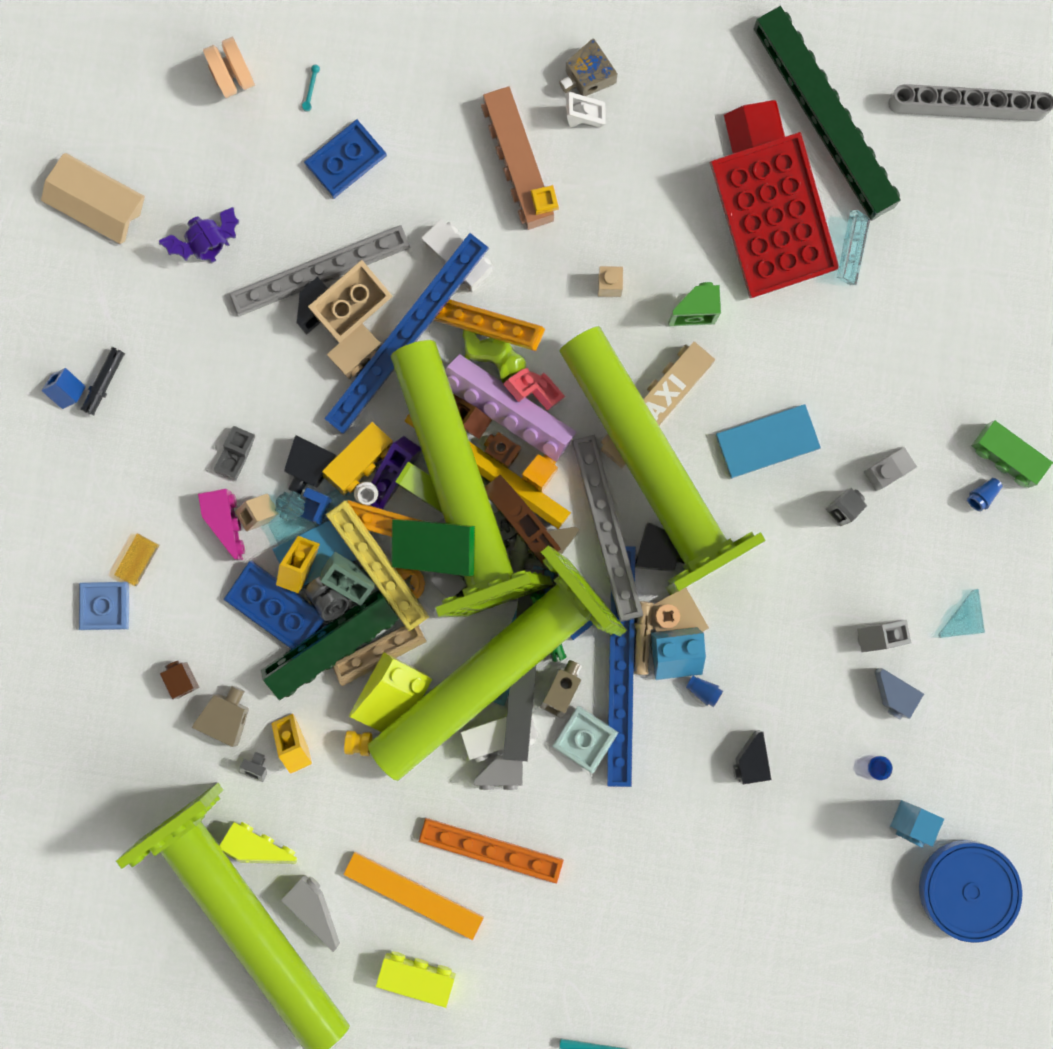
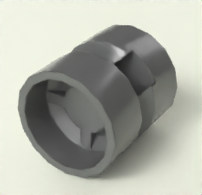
[305,576,349,621]

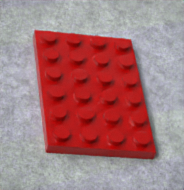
[709,132,840,298]

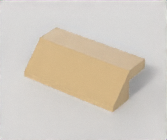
[41,153,145,244]

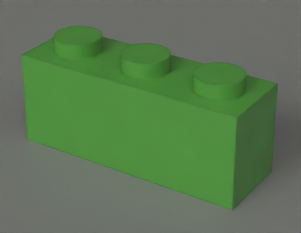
[971,420,1053,488]

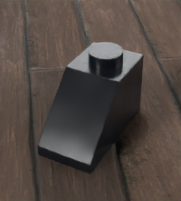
[296,277,328,335]
[733,730,772,785]

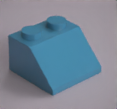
[651,627,706,680]

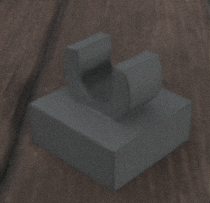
[239,752,267,782]

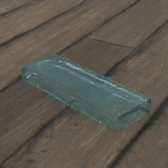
[837,210,870,285]

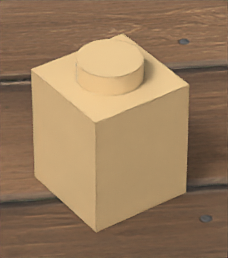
[598,266,623,297]
[235,493,279,532]

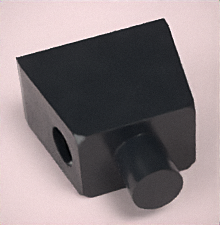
[284,435,337,495]
[635,522,685,571]

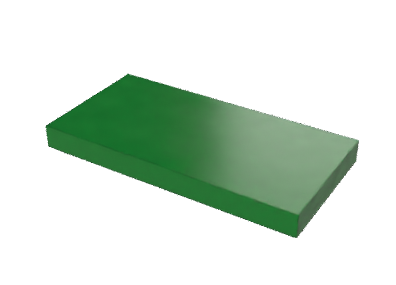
[392,519,475,576]

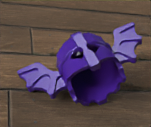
[159,207,239,263]

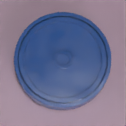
[919,840,1023,943]

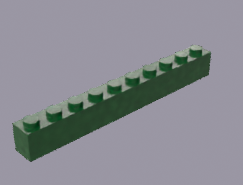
[753,5,901,221]

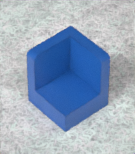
[41,368,86,409]
[299,488,332,526]

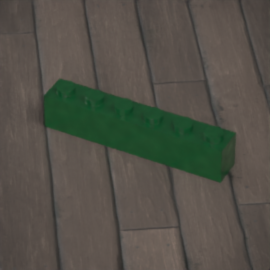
[261,590,399,701]

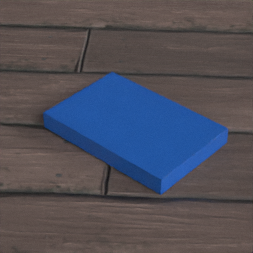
[304,119,387,199]

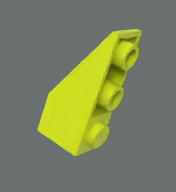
[219,822,297,864]

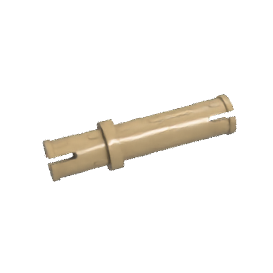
[634,601,654,675]

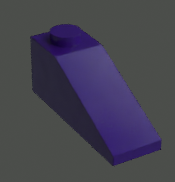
[370,436,422,510]

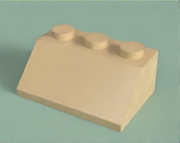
[308,260,393,343]

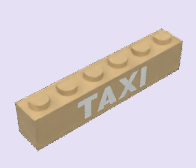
[601,342,716,468]

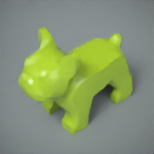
[463,330,526,383]

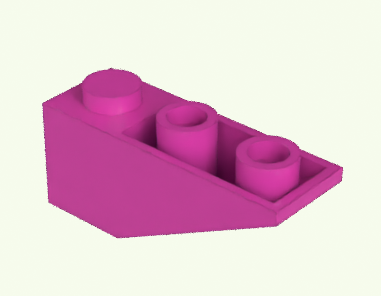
[198,489,245,561]

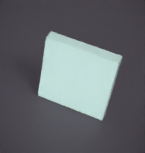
[552,706,619,773]

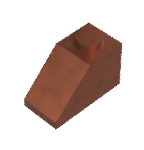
[453,394,492,439]

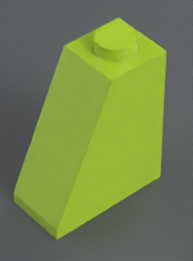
[395,462,443,514]

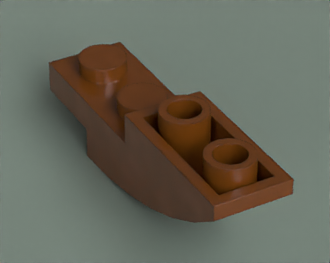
[485,475,561,564]

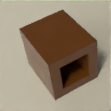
[160,661,200,699]

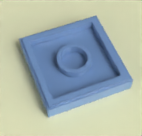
[79,582,129,630]

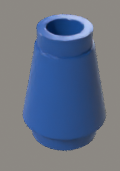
[967,478,1003,512]
[686,676,723,707]

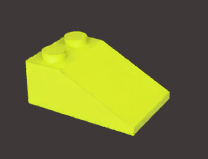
[349,652,432,732]

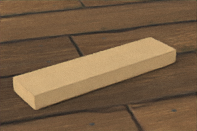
[333,625,427,686]

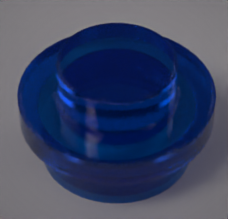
[868,756,893,780]

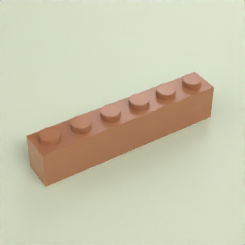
[481,86,554,230]

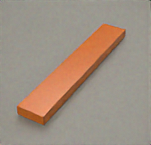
[418,818,564,884]

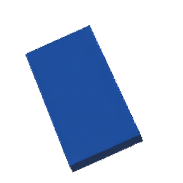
[223,561,325,649]

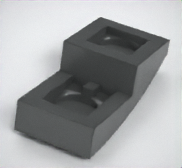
[214,426,255,481]

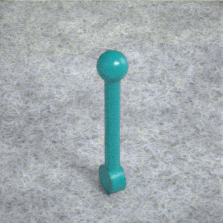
[302,64,320,112]

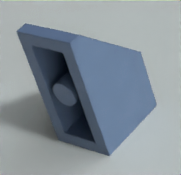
[874,668,924,720]

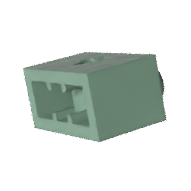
[320,552,374,605]

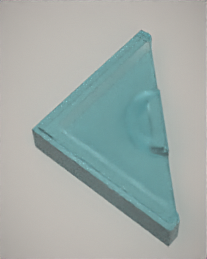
[938,589,985,638]

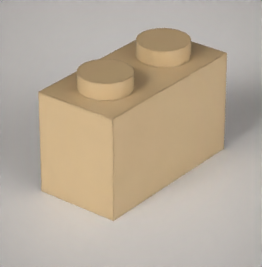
[327,324,382,379]

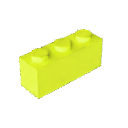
[376,951,456,1008]

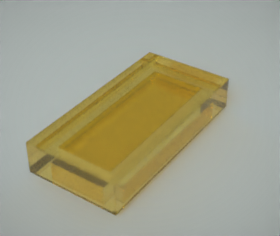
[114,533,160,586]

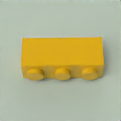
[322,422,393,496]

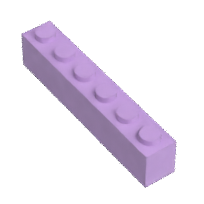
[445,354,576,462]

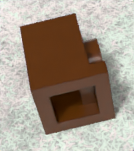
[484,432,522,469]

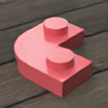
[503,368,565,411]

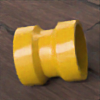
[344,730,372,756]

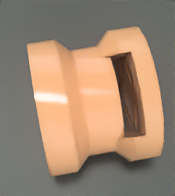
[655,604,680,628]

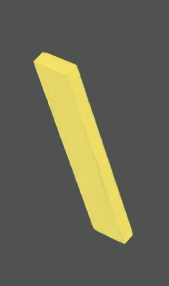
[326,500,430,631]

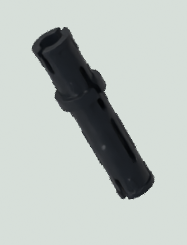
[80,347,125,416]

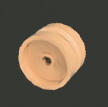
[203,36,255,98]

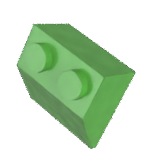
[668,282,721,326]

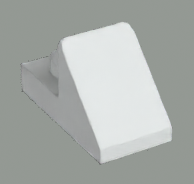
[566,92,606,128]

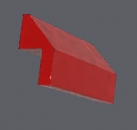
[724,100,785,154]

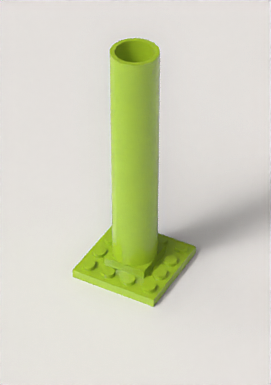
[559,326,766,596]
[390,340,553,617]
[368,545,627,781]
[116,783,350,1049]

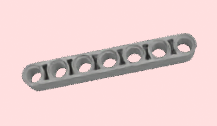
[888,84,1053,121]

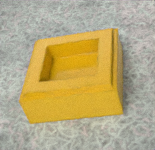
[530,185,559,215]

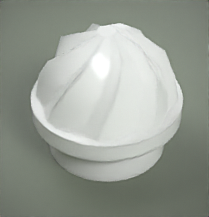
[354,482,378,505]

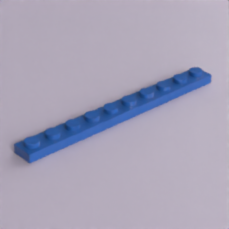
[325,233,489,434]
[607,546,636,787]

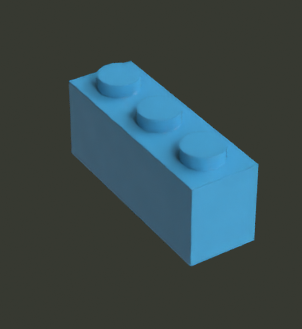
[890,800,944,848]

